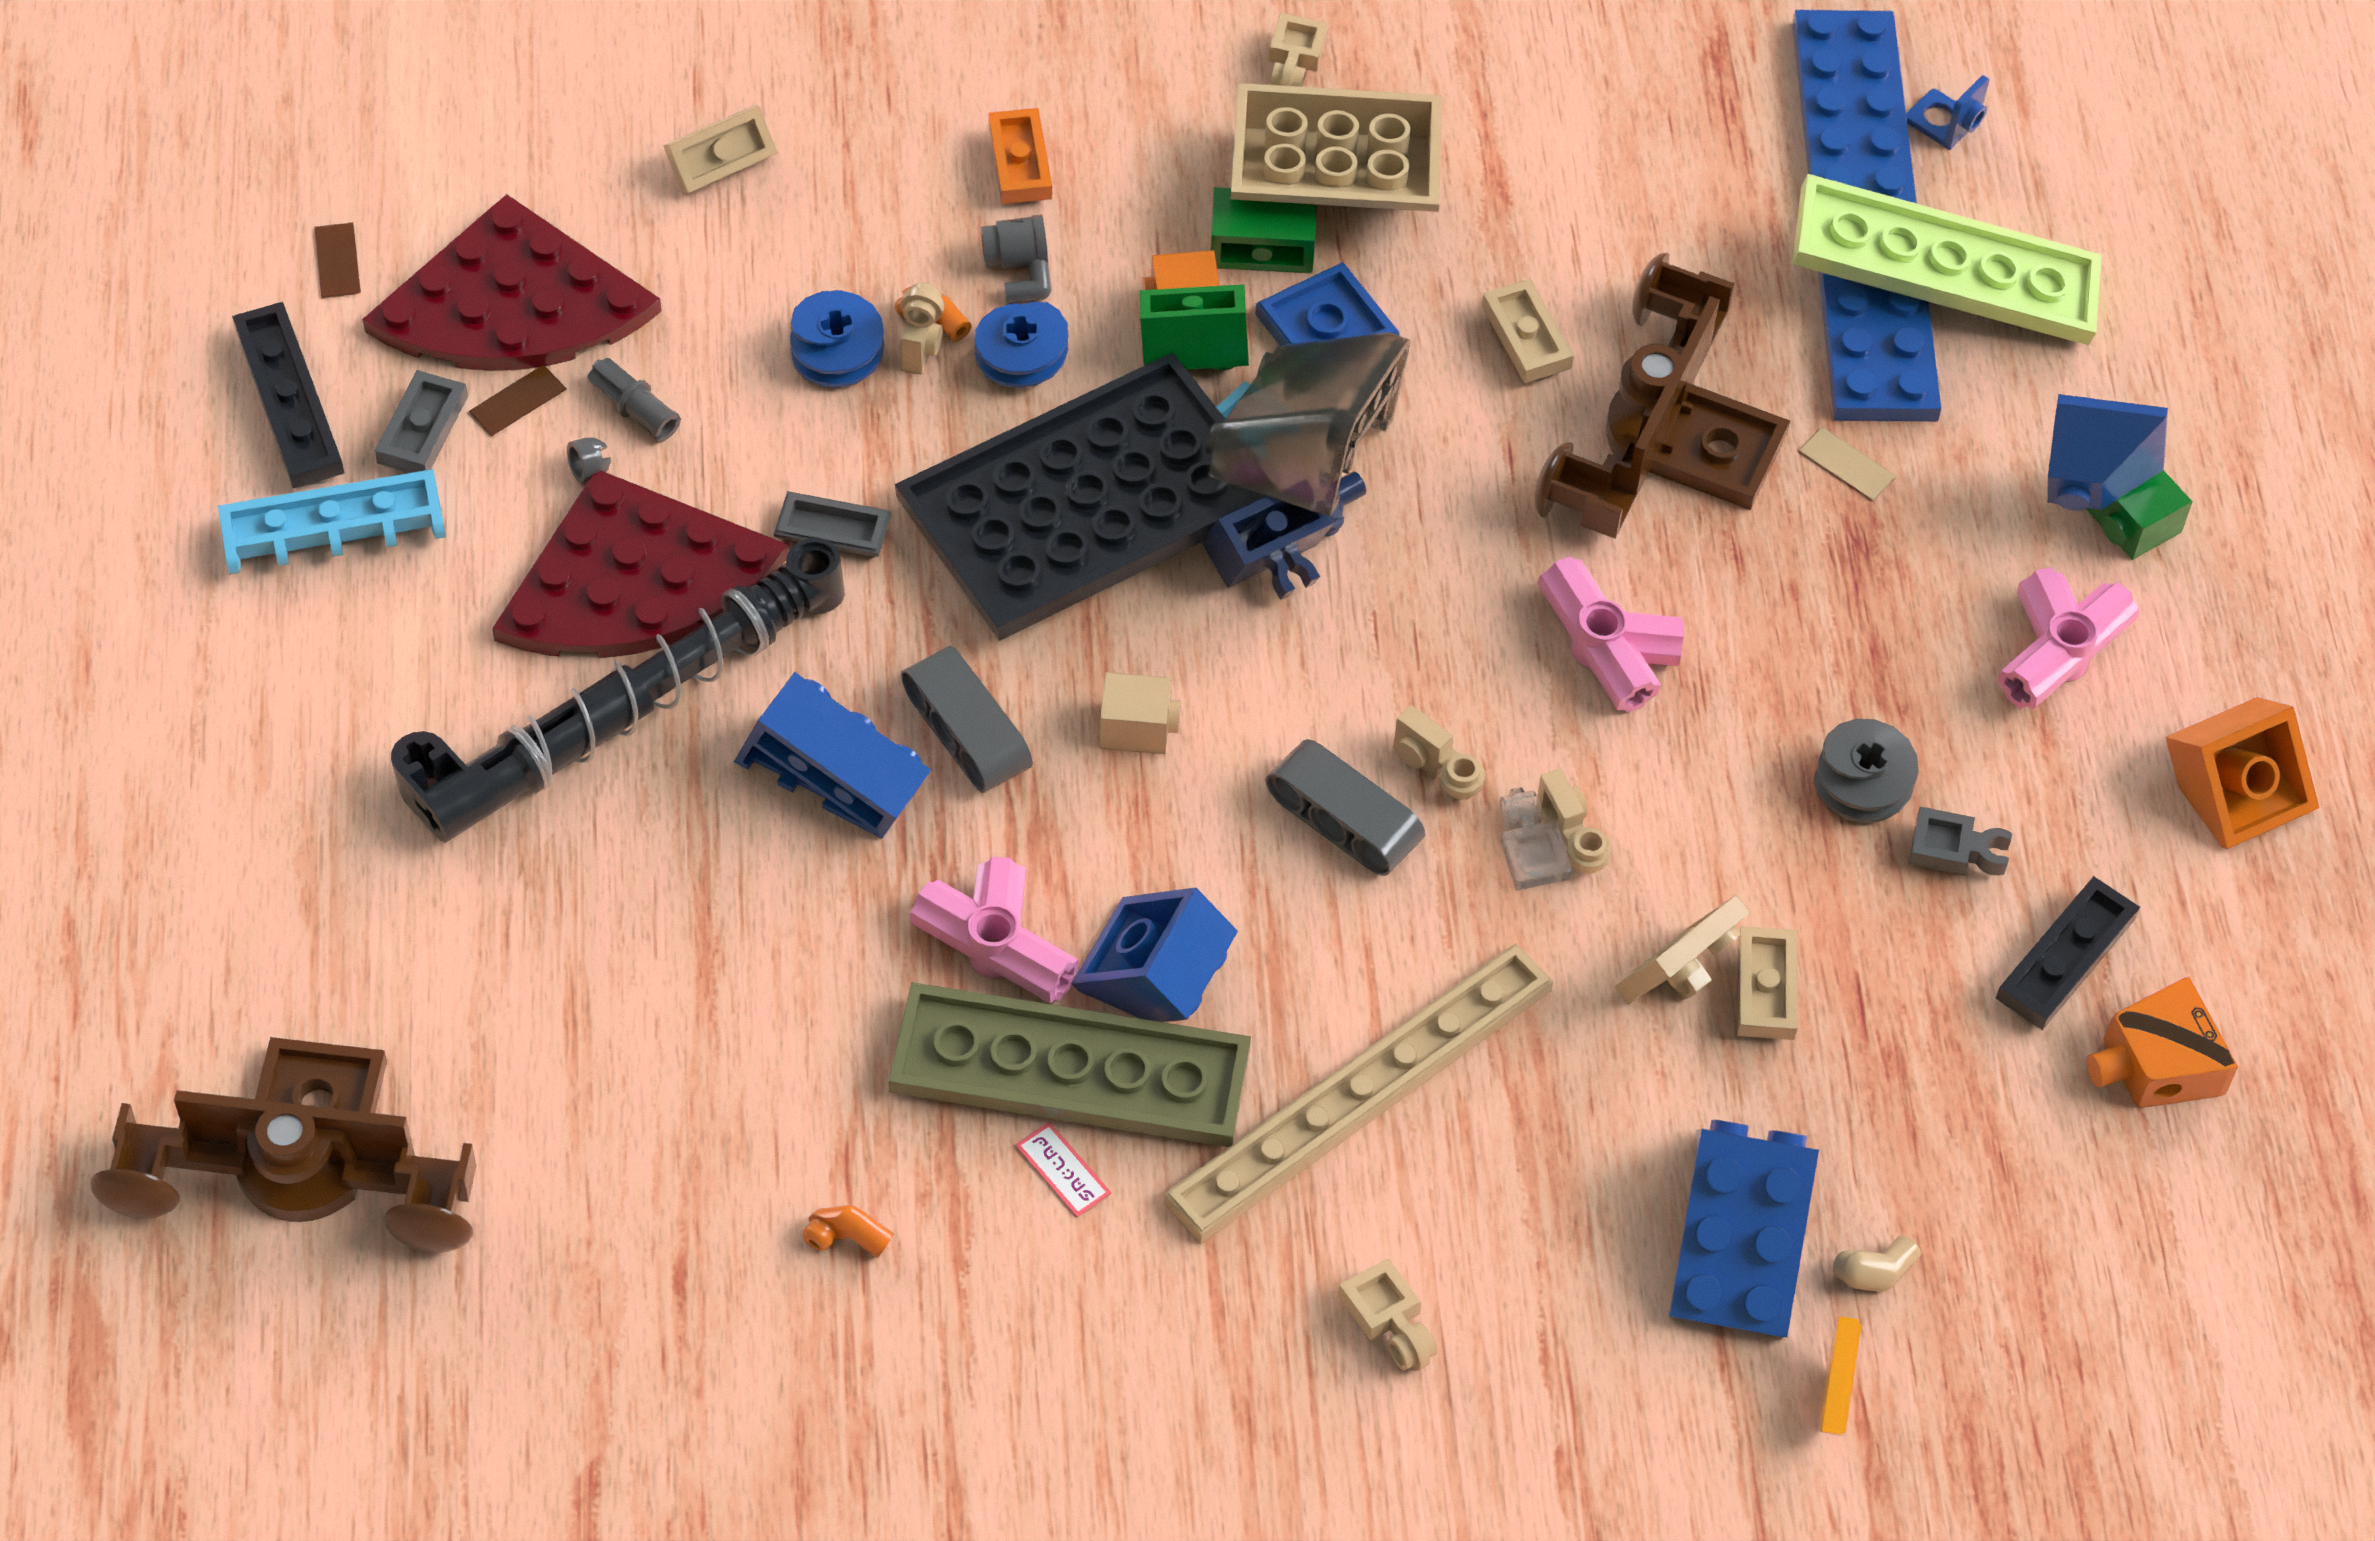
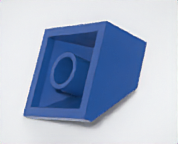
[2047,394,2168,511]

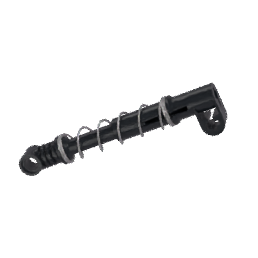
[391,538,845,843]

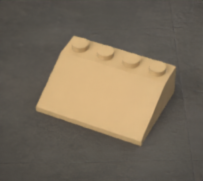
[1231,83,1442,212]

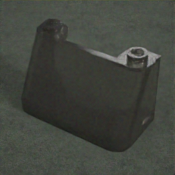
[1206,332,1410,517]

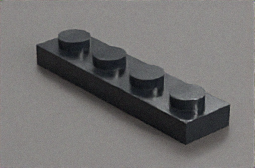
[232,302,345,488]

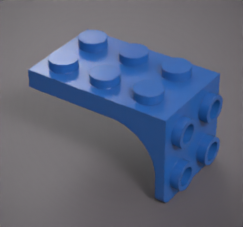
[1669,1119,1819,1338]

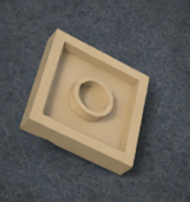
[1615,894,1751,1004]

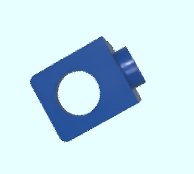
[1906,75,1990,150]

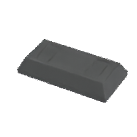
[774,491,892,558]

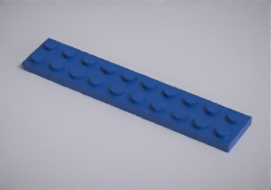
[1792,10,1941,422]

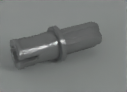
[588,358,681,442]

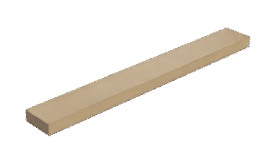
[1164,943,1553,1244]

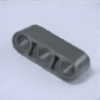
[901,646,1033,793]
[1265,739,1425,876]

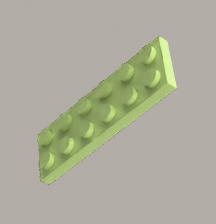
[1792,174,2102,345]

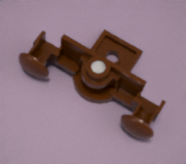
[1535,253,1790,539]
[90,1037,477,1253]

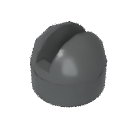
[567,437,611,483]

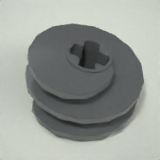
[1814,718,1919,823]

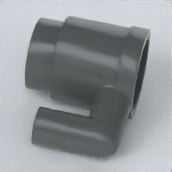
[981,214,1052,304]

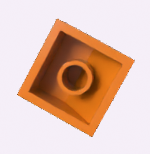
[2165,697,2320,849]

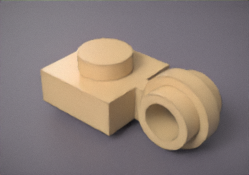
[1268,13,1329,87]
[901,282,944,375]
[1393,705,1485,800]
[1536,768,1612,874]
[1338,1258,1437,1371]

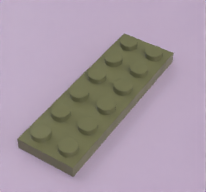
[889,982,1251,1147]

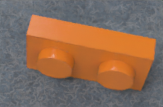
[988,108,1052,204]

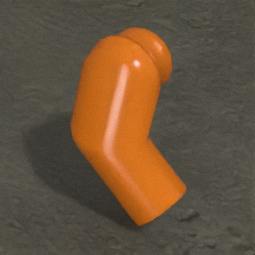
[803,1205,894,1258]

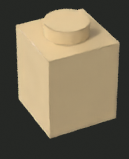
[1100,672,1181,754]

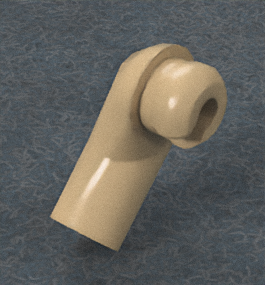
[1833,1235,1921,1292]

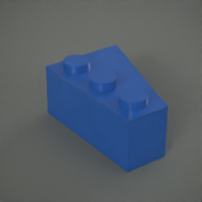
[734,672,931,839]

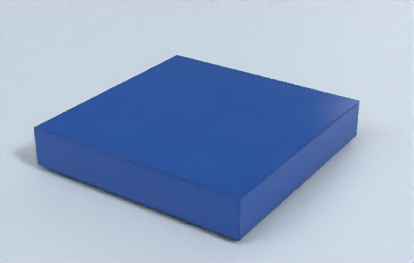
[1255,262,1400,386]

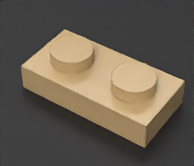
[663,105,778,193]
[1482,279,1574,383]
[1737,926,1797,1040]

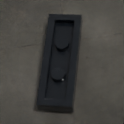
[1995,876,2141,1031]

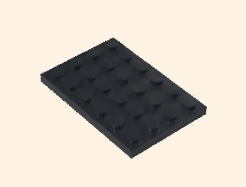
[894,352,1281,641]

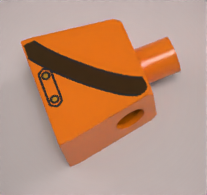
[2086,977,2238,1108]

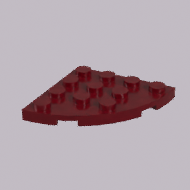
[362,194,662,371]
[492,470,788,658]

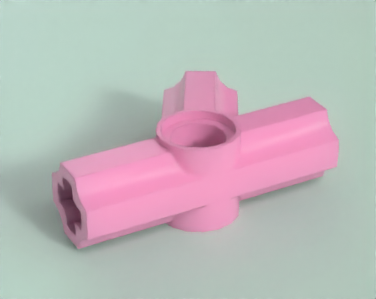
[1538,556,1684,713]
[1998,567,2140,709]
[910,857,1078,1004]

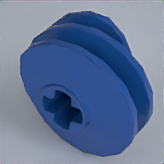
[790,290,885,387]
[974,302,1069,388]

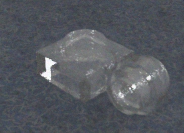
[1500,787,1572,891]

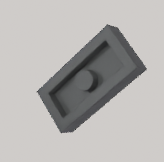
[375,370,468,473]

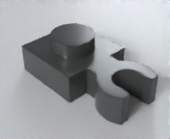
[1909,807,2012,876]

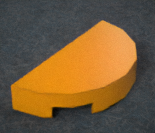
[1819,1316,1862,1436]

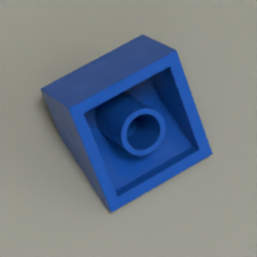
[1071,887,1238,1022]

